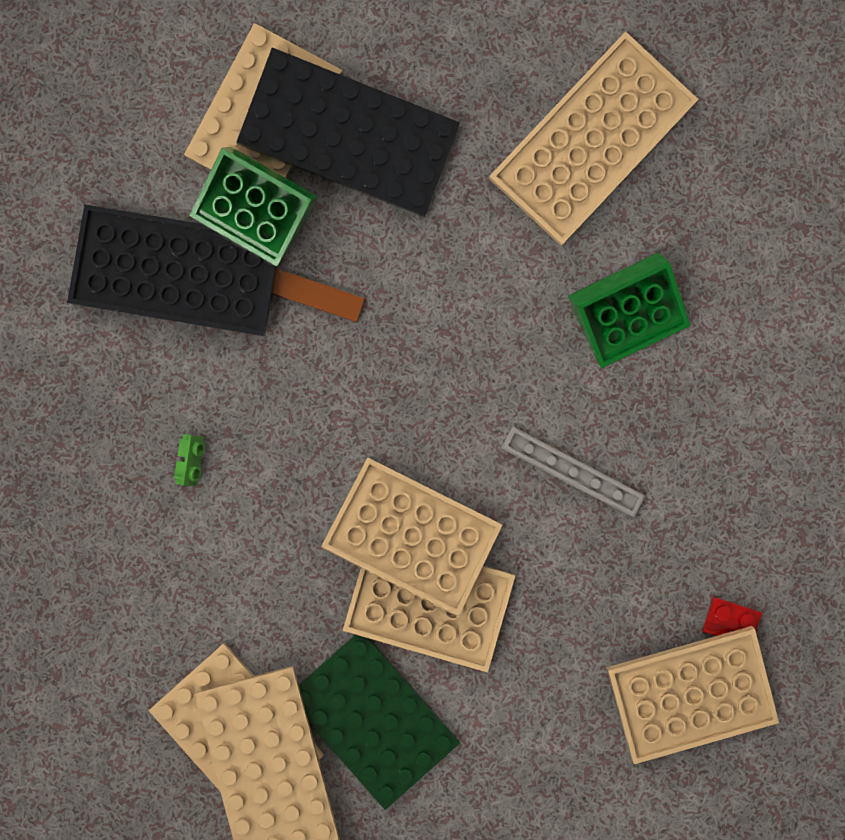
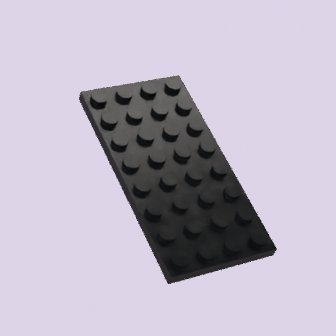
[236,47,460,217]
[67,204,277,337]

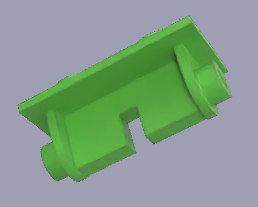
[174,434,205,486]

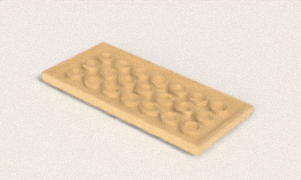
[489,31,699,246]
[195,665,340,840]

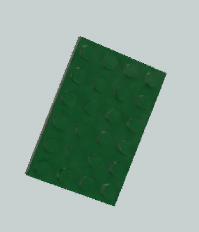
[299,634,460,810]

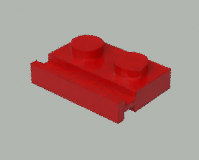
[702,597,762,636]

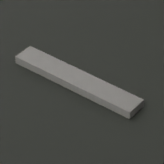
[501,426,645,518]

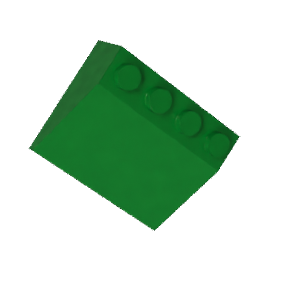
[189,147,318,266]
[568,253,691,368]

